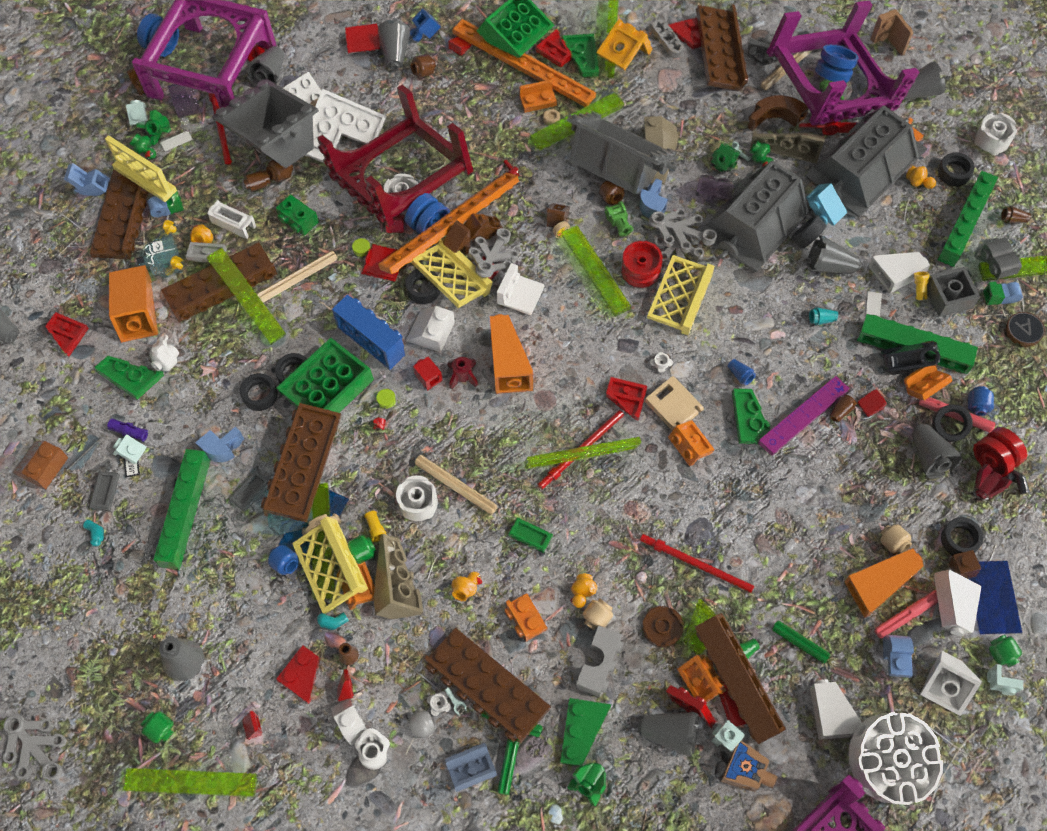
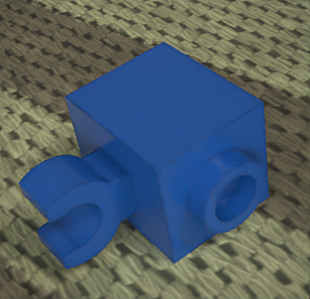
[410,8,441,42]

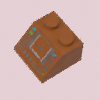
[13,441,68,490]

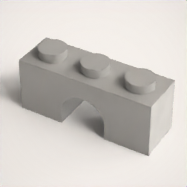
[576,626,624,697]

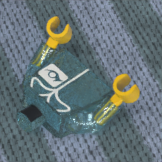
[136,220,183,278]

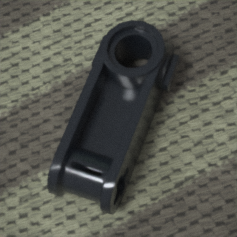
[880,341,940,372]

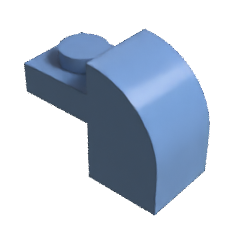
[64,163,110,196]
[639,179,668,218]
[195,427,244,462]
[883,635,914,678]

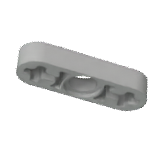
[652,19,684,58]

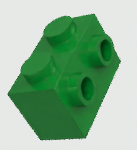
[276,194,319,236]

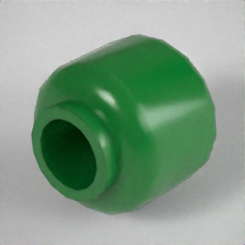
[347,535,376,564]
[988,634,1022,668]
[141,711,174,744]

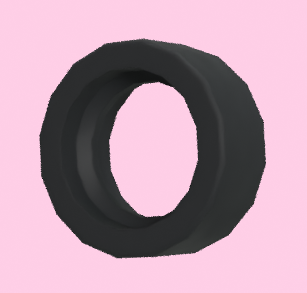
[938,152,975,187]
[792,215,827,249]
[405,269,440,304]
[275,353,307,384]
[239,373,278,411]
[932,404,972,442]
[940,517,984,555]

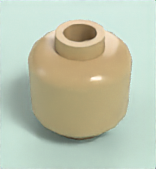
[880,524,912,554]
[583,599,613,630]

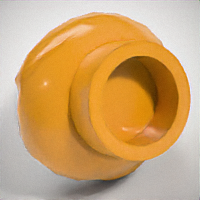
[906,166,936,189]
[190,224,213,243]
[451,571,482,601]
[570,573,597,608]

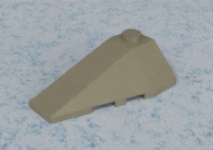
[643,116,678,185]
[750,133,825,164]
[374,534,423,619]

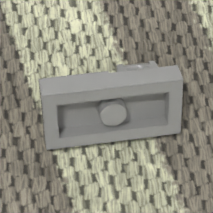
[186,242,227,263]

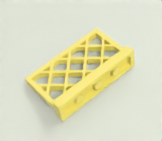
[105,135,177,202]
[411,237,492,308]
[647,255,715,335]
[292,517,368,614]

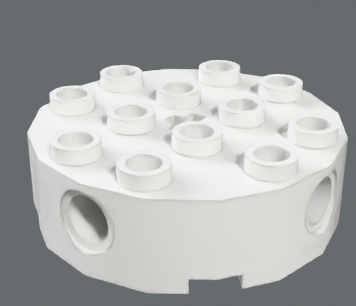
[849,713,942,805]

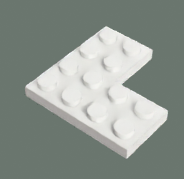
[305,89,387,163]

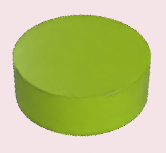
[352,238,371,257]
[376,389,396,409]

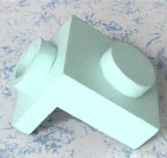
[126,100,148,126]
[113,435,146,464]
[987,664,1023,695]
[711,720,744,751]

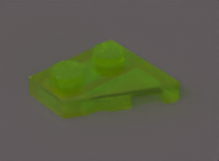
[684,598,716,655]

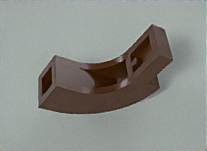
[747,95,808,132]

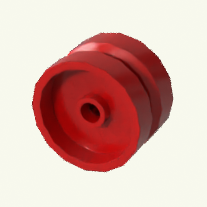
[621,241,663,288]
[973,427,1028,477]

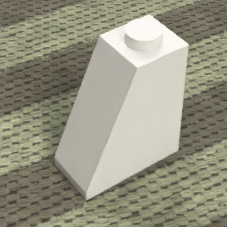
[868,252,930,293]
[934,570,981,636]
[810,679,862,740]
[331,699,367,746]

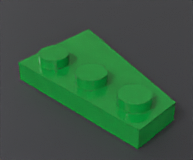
[562,33,599,77]
[94,356,164,400]
[732,388,771,444]
[560,698,612,767]

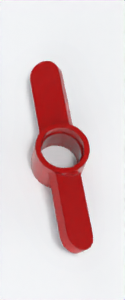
[799,121,858,136]

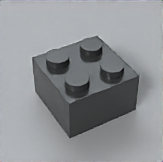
[927,266,980,317]

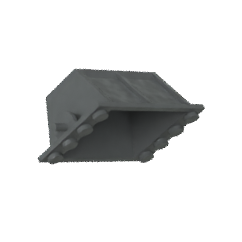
[212,80,319,168]
[805,105,927,217]
[566,111,679,194]
[700,161,812,273]

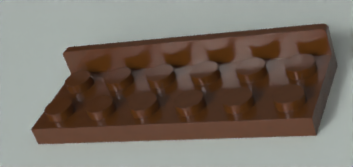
[696,4,748,91]
[90,168,150,260]
[161,242,277,323]
[261,403,342,523]
[423,627,551,744]

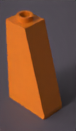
[844,548,924,618]

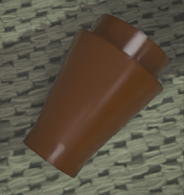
[1001,206,1031,223]
[829,394,857,423]
[338,643,359,665]

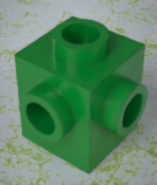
[711,144,741,172]

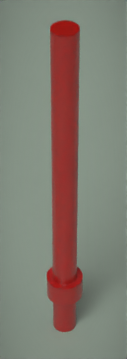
[208,93,232,165]
[537,410,624,490]
[640,534,754,593]

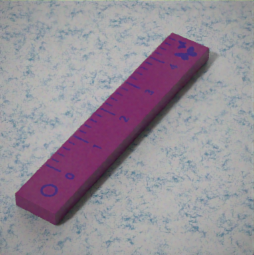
[758,376,850,456]

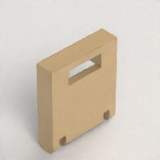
[644,376,704,431]

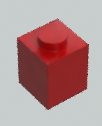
[413,356,443,391]

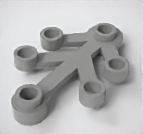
[649,208,717,253]
[654,219,704,281]
[468,228,519,277]
[3,715,67,781]

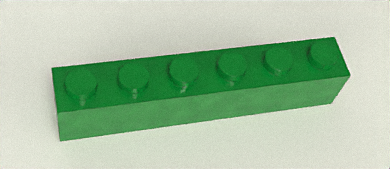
[937,170,998,267]
[857,314,978,375]
[154,449,211,570]

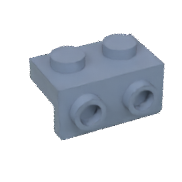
[445,743,497,792]

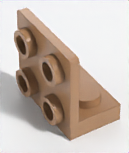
[870,9,913,56]

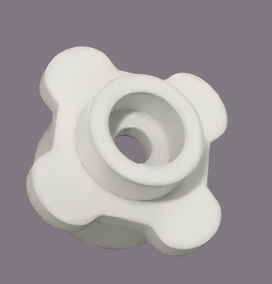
[650,352,673,373]
[427,691,451,716]

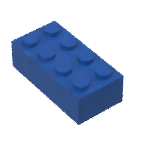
[332,294,405,370]

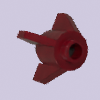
[447,357,478,389]
[974,463,1012,500]

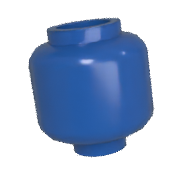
[968,386,994,416]
[268,545,298,575]

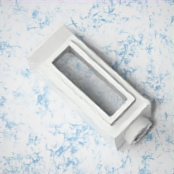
[208,200,256,239]

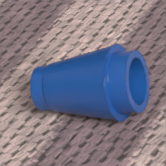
[728,359,756,385]

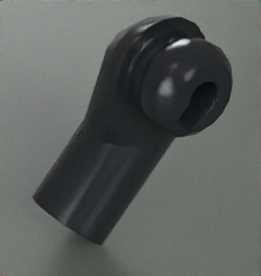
[1005,470,1030,495]

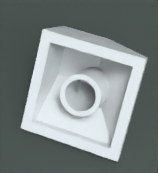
[920,651,982,716]

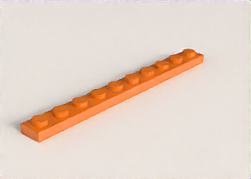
[453,19,596,108]
[378,173,519,274]

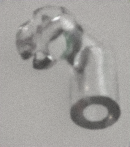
[179,117,205,133]

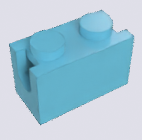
[806,183,847,226]

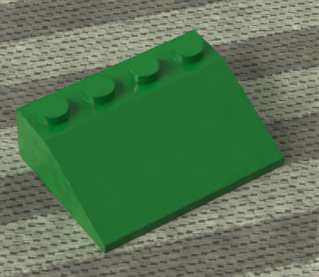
[477,0,555,58]
[276,338,374,413]

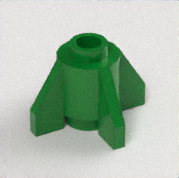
[136,109,171,145]
[567,763,607,806]

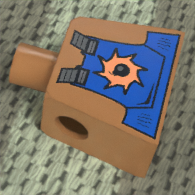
[720,741,777,792]

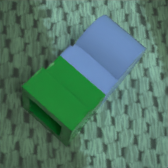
[147,191,184,217]
[983,281,1023,305]

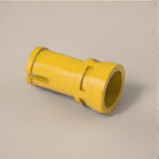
[914,271,929,300]
[365,511,387,542]

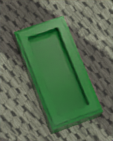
[508,517,553,553]

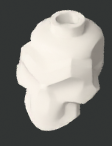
[150,333,179,372]
[355,728,390,770]

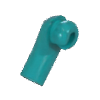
[83,519,104,546]
[317,612,349,630]

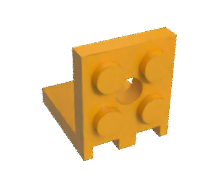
[597,19,653,71]

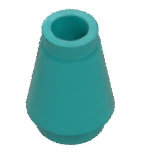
[809,307,838,325]

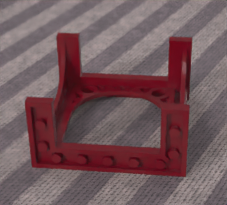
[317,85,474,227]

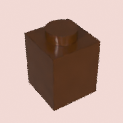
[949,550,981,579]

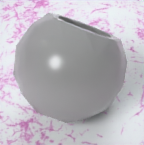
[409,710,435,738]

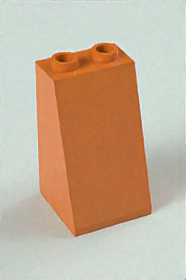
[109,265,158,343]
[490,314,533,394]

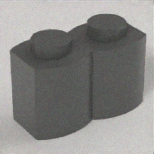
[981,238,1022,279]

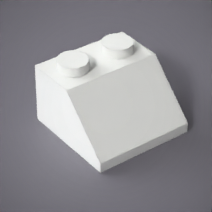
[406,306,455,353]

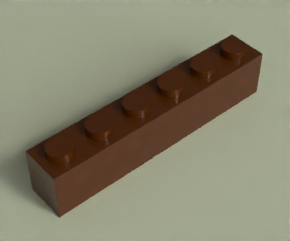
[695,613,786,744]

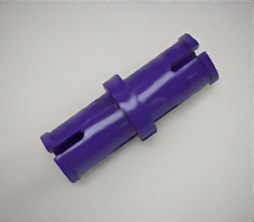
[107,418,148,442]

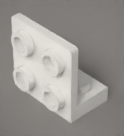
[283,72,322,104]
[497,263,544,315]

